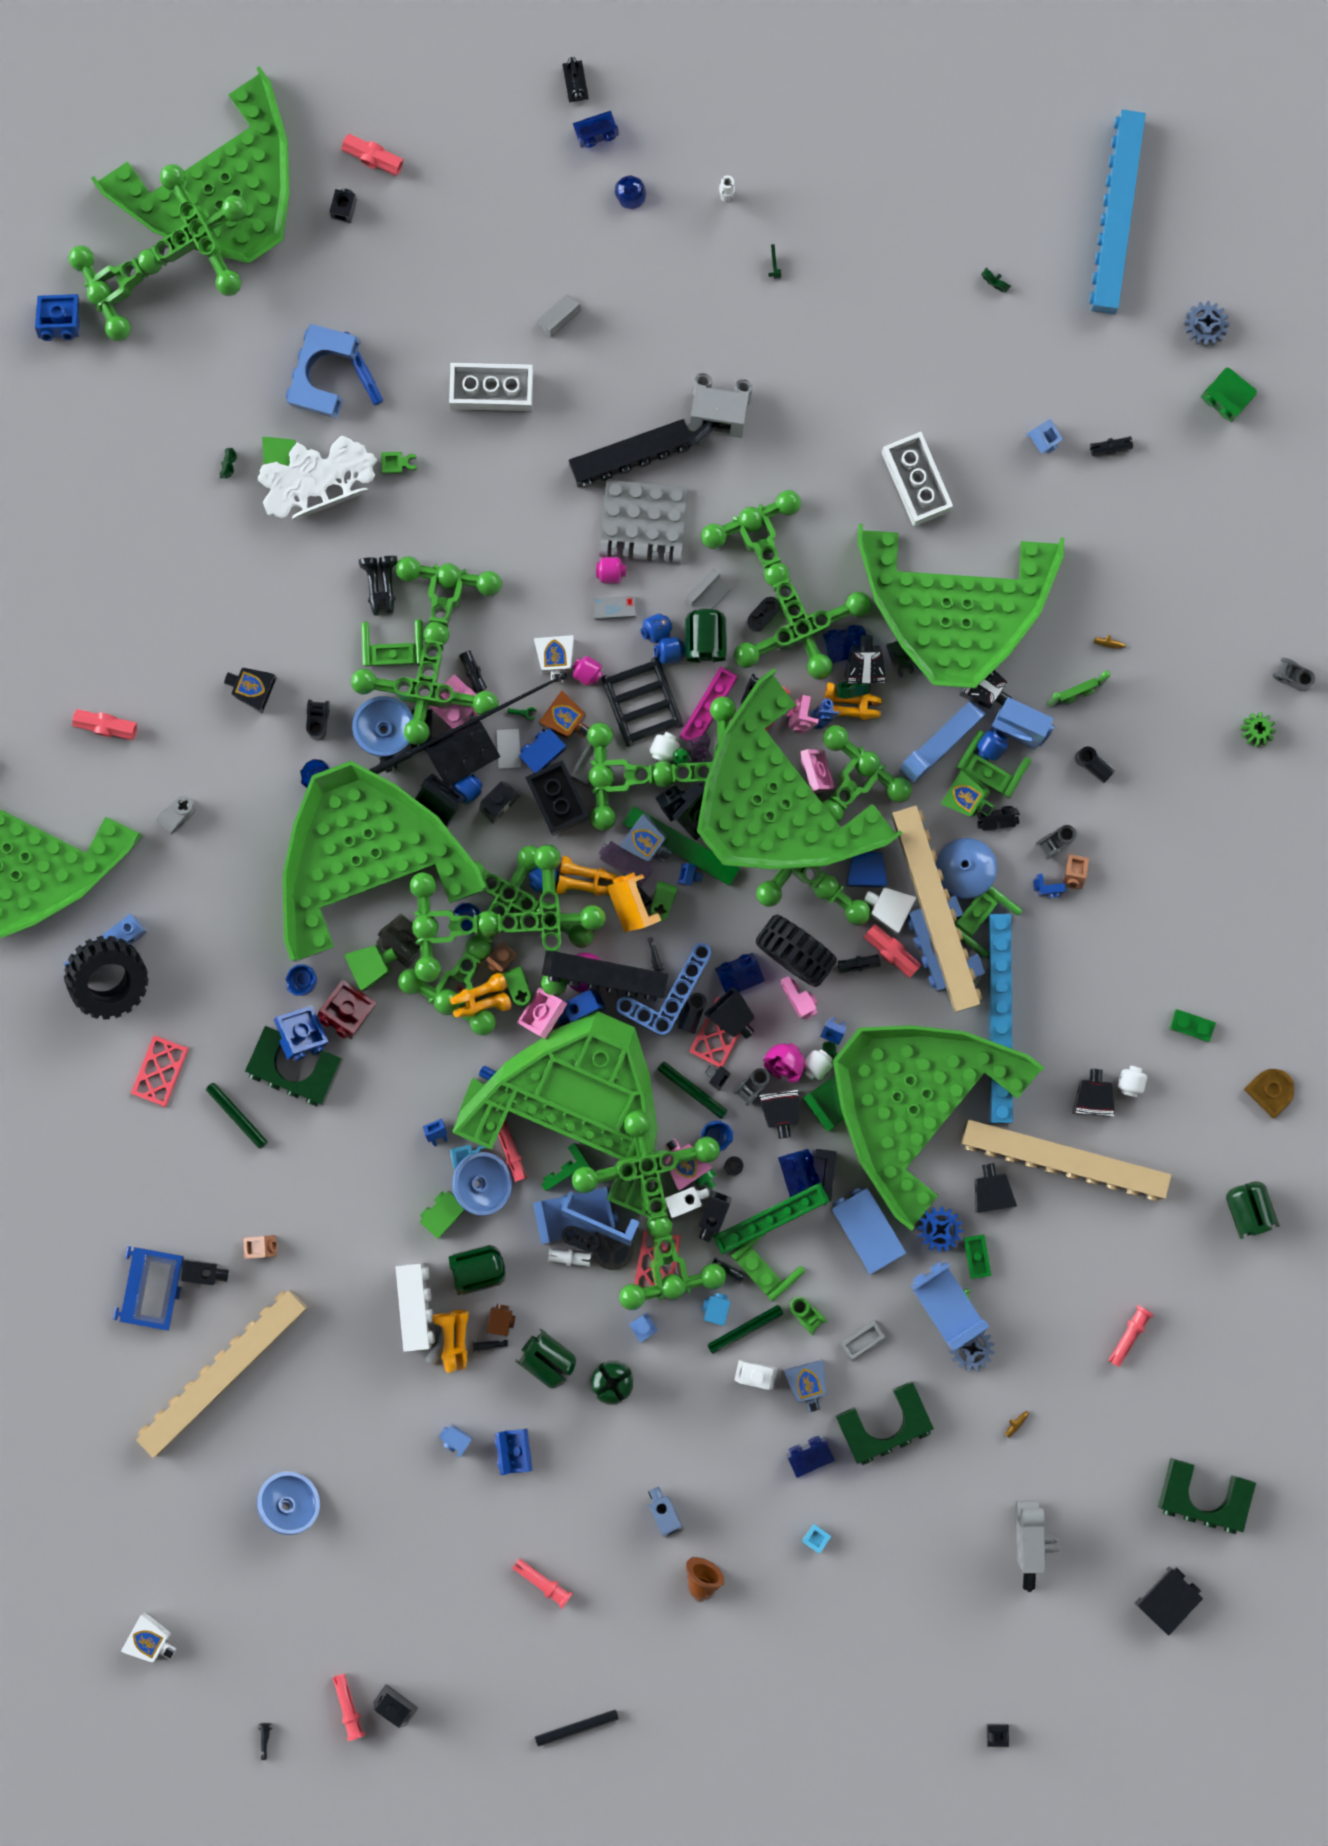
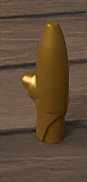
[1094,635,1126,648]
[1005,1411,1029,1438]

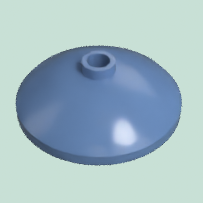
[352,696,413,757]
[935,838,997,899]
[452,1152,512,1215]
[257,1472,320,1535]

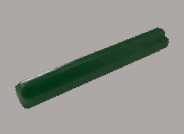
[658,1061,727,1119]
[206,1083,268,1149]
[707,1305,783,1354]

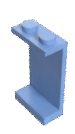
[831,1186,906,1275]
[533,1187,619,1244]
[559,1191,640,1247]
[910,1261,989,1350]

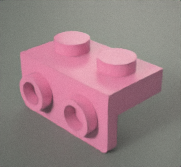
[787,695,819,734]

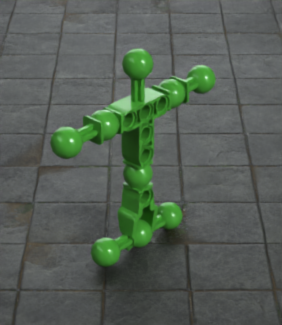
[756,725,912,926]
[398,845,594,1036]

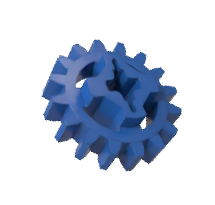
[917,1206,963,1252]

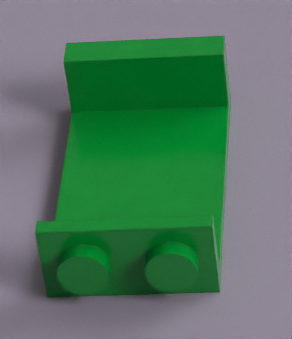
[802,1075,844,1132]

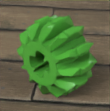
[1240,712,1276,747]

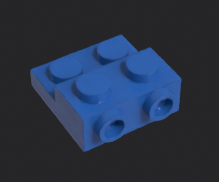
[35,294,80,341]
[274,1005,329,1061]

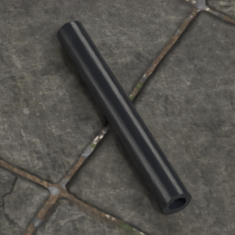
[535,1709,619,1747]

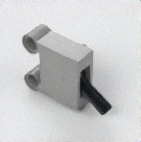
[689,373,753,446]
[1016,1501,1060,1592]

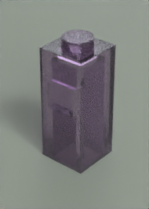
[599,841,653,887]

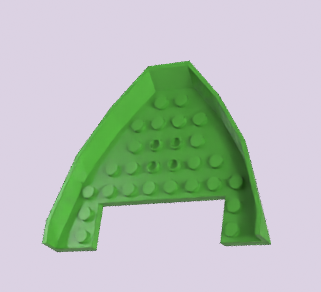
[91,66,289,263]
[857,524,1064,688]
[697,668,902,870]
[282,761,489,962]
[0,810,143,938]
[452,1011,658,1216]
[833,1025,1045,1231]

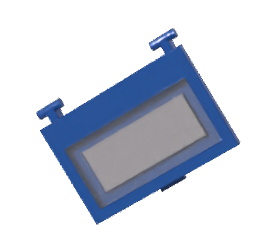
[113,1246,184,1331]

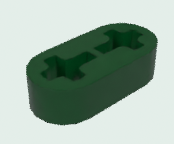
[836,681,871,699]

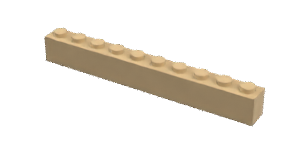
[891,805,982,1013]
[960,1119,1172,1202]
[136,1290,308,1458]

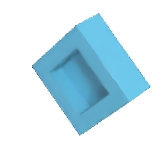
[802,1523,831,1554]

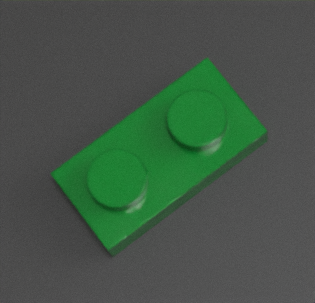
[1169,1009,1216,1042]
[963,1234,991,1279]

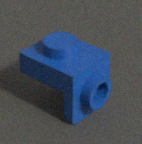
[1033,873,1066,899]

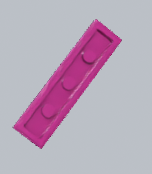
[679,666,738,747]

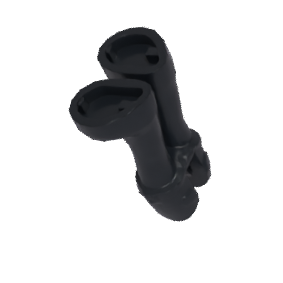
[359,556,398,616]

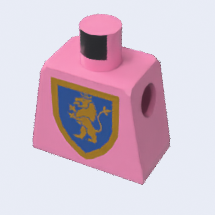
[665,1138,712,1191]

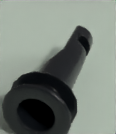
[647,937,665,972]
[712,1257,746,1284]
[473,1339,508,1353]
[258,1723,272,1760]

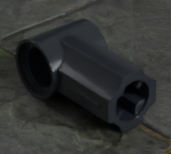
[1075,746,1116,784]
[678,992,707,1034]

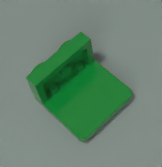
[1201,367,1257,423]

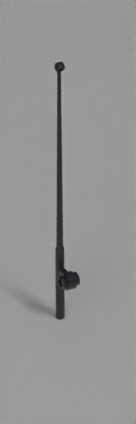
[369,671,568,774]

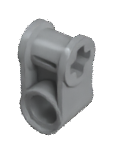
[156,796,196,835]

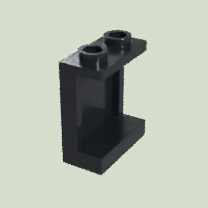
[415,773,465,827]
[813,1149,837,1205]
[1135,1567,1203,1636]

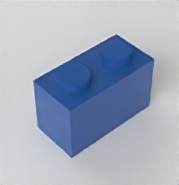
[519,728,567,773]

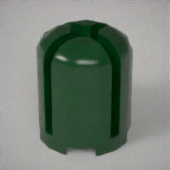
[685,609,727,663]
[1226,1181,1280,1239]
[449,1245,506,1295]
[515,1329,576,1389]
[591,1360,634,1405]

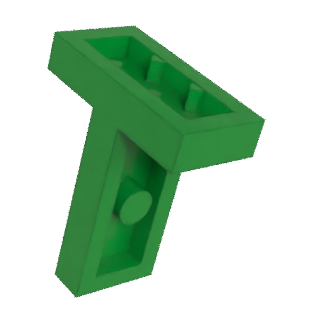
[541,1143,591,1191]

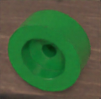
[695,1169,716,1190]

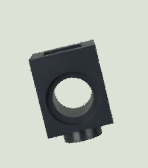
[329,188,357,223]

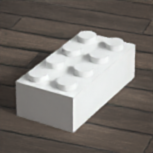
[449,363,534,411]
[882,432,953,527]
[396,1263,435,1352]

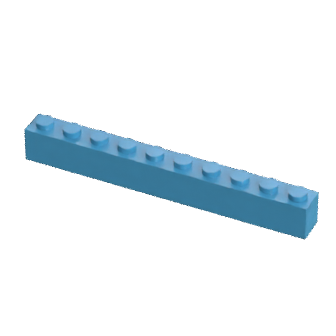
[1089,109,1146,315]
[988,914,1013,1123]

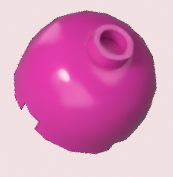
[762,1043,805,1082]

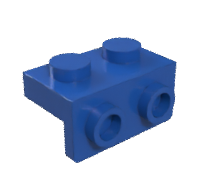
[495,1428,533,1475]

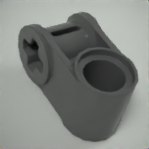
[1273,657,1315,691]
[1036,825,1076,860]
[733,1068,770,1106]

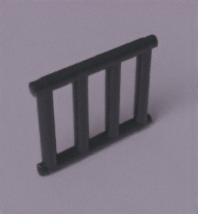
[601,657,684,747]

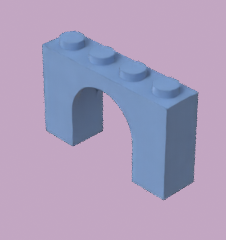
[286,324,361,419]
[990,697,1055,750]
[906,896,985,992]

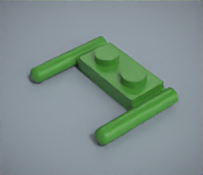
[361,619,424,667]
[1047,670,1110,707]
[956,730,1031,799]
[955,886,1022,958]
[731,1233,805,1302]

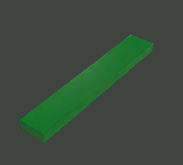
[623,806,740,886]
[713,1182,830,1255]

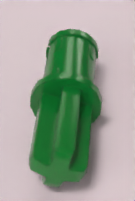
[673,748,689,765]

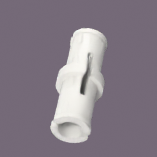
[719,175,735,202]
[548,1248,591,1267]

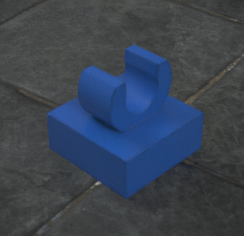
[677,863,703,886]
[820,1017,847,1045]
[423,1118,448,1146]

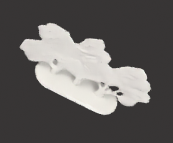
[258,436,377,520]

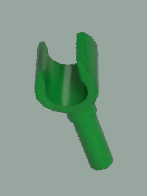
[508,707,537,721]

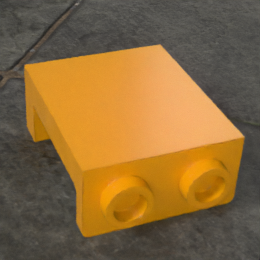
[606,873,661,932]

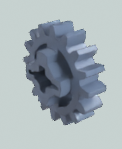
[1184,301,1230,347]
[949,1331,995,1371]

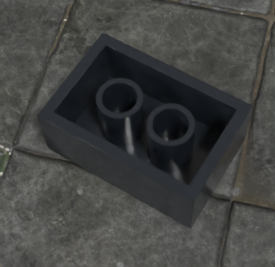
[425,721,501,786]
[525,760,590,836]

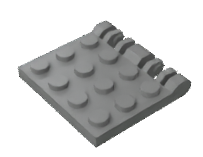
[599,480,688,564]

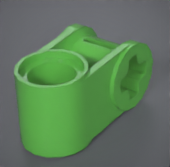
[650,881,678,923]
[502,966,533,1007]
[789,1296,828,1336]

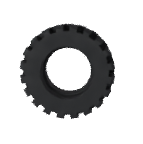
[756,914,837,987]
[64,936,149,1020]

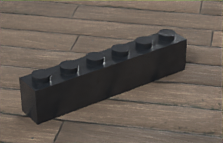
[568,419,692,488]
[542,950,668,1001]

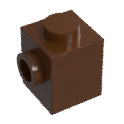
[486,1304,516,1336]

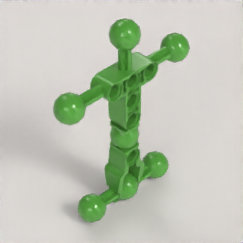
[68,164,248,341]
[701,490,872,680]
[351,556,502,745]
[587,696,736,831]
[410,844,606,996]
[572,1111,726,1310]

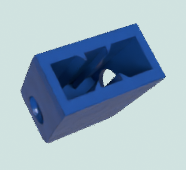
[846,850,887,888]
[557,989,607,1025]

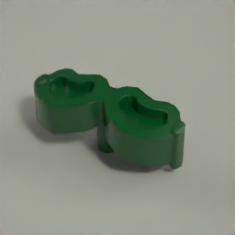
[981,267,1011,293]
[219,448,237,479]
[822,1042,837,1059]

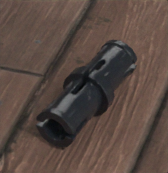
[1090,436,1133,456]
[459,650,487,693]
[838,954,881,974]

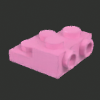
[428,674,478,729]
[800,749,835,794]
[780,976,818,1020]
[517,988,567,1039]

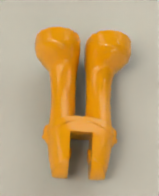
[824,682,882,720]
[556,856,617,897]
[450,973,511,1018]
[432,1310,469,1373]

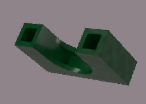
[245,1026,344,1107]
[835,1381,934,1465]
[1158,1458,1256,1534]

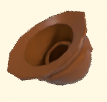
[686,1557,724,1602]

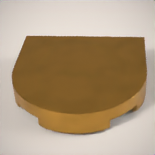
[1243,1069,1294,1119]

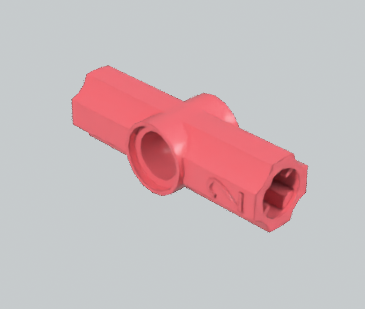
[341,134,404,176]
[72,709,137,740]
[863,924,922,978]

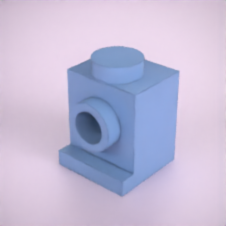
[1026,419,1063,454]
[629,1313,658,1342]
[439,1425,473,1457]

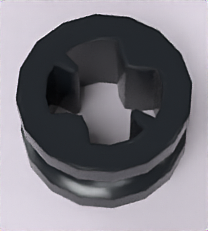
[725,1156,743,1176]

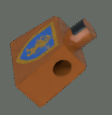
[539,690,590,739]

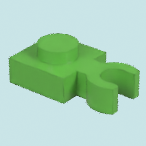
[381,452,417,474]

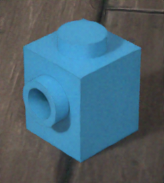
[702,1292,731,1326]

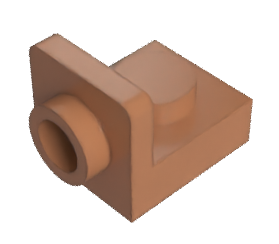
[1062,854,1089,889]
[485,941,518,973]
[243,1235,278,1259]

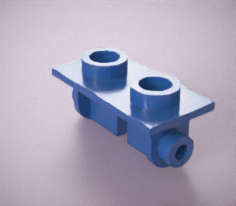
[810,699,839,729]

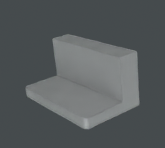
[537,294,581,337]
[685,568,731,610]

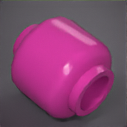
[596,557,626,584]
[572,656,603,686]

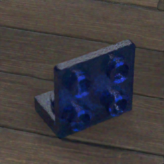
[786,1435,835,1478]

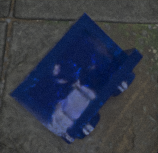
[573,110,619,148]
[823,624,866,663]
[715,953,765,993]
[778,1149,820,1197]

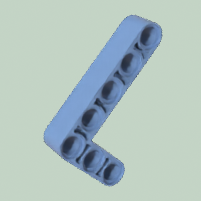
[900,700,986,783]
[616,943,711,1036]

